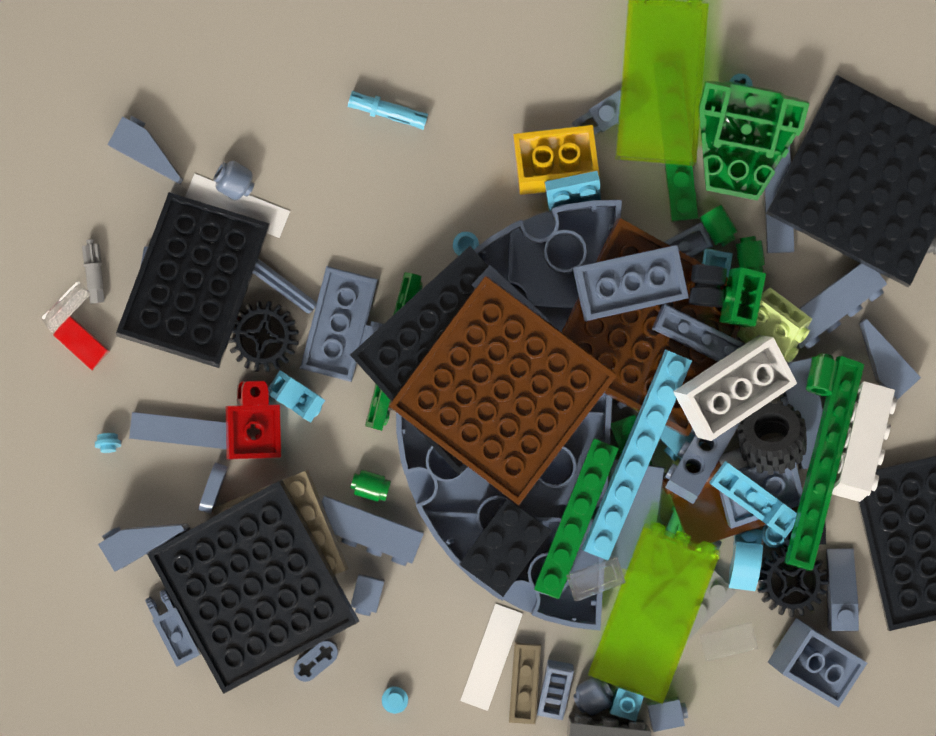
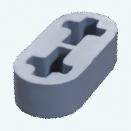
[198,462,228,514]
[293,640,338,682]

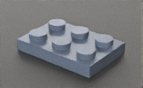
[719,463,803,529]

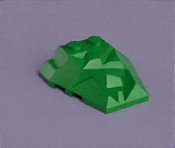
[699,81,810,201]

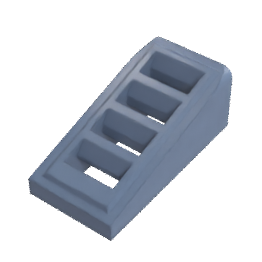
[537,660,574,720]

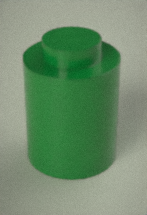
[699,204,738,247]
[806,353,838,396]

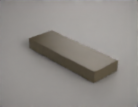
[509,642,541,724]

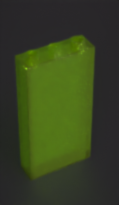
[615,0,709,166]
[588,521,721,704]

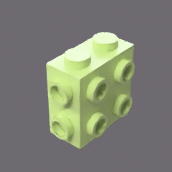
[737,288,812,363]

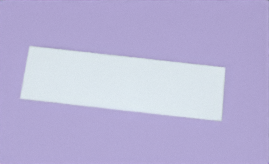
[185,173,290,238]
[460,604,523,711]

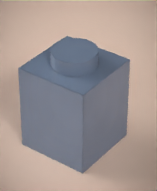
[351,574,385,616]
[646,697,688,732]

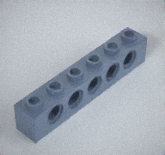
[665,422,740,504]

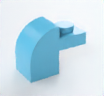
[268,370,325,423]
[729,529,763,591]

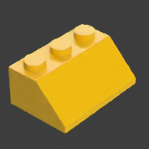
[513,125,599,195]

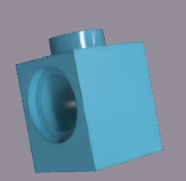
[609,685,644,722]

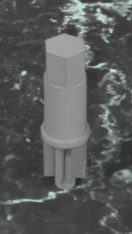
[82,239,104,304]

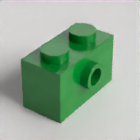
[719,267,766,328]

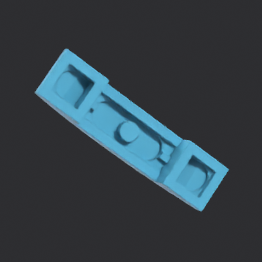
[709,461,797,538]

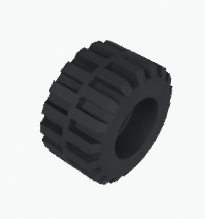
[738,401,807,475]

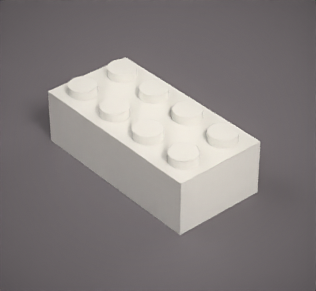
[673,335,797,441]
[832,381,897,502]

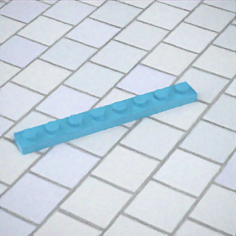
[582,350,692,560]

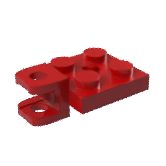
[226,381,281,459]

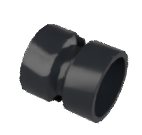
[689,265,727,307]

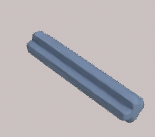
[254,259,317,313]

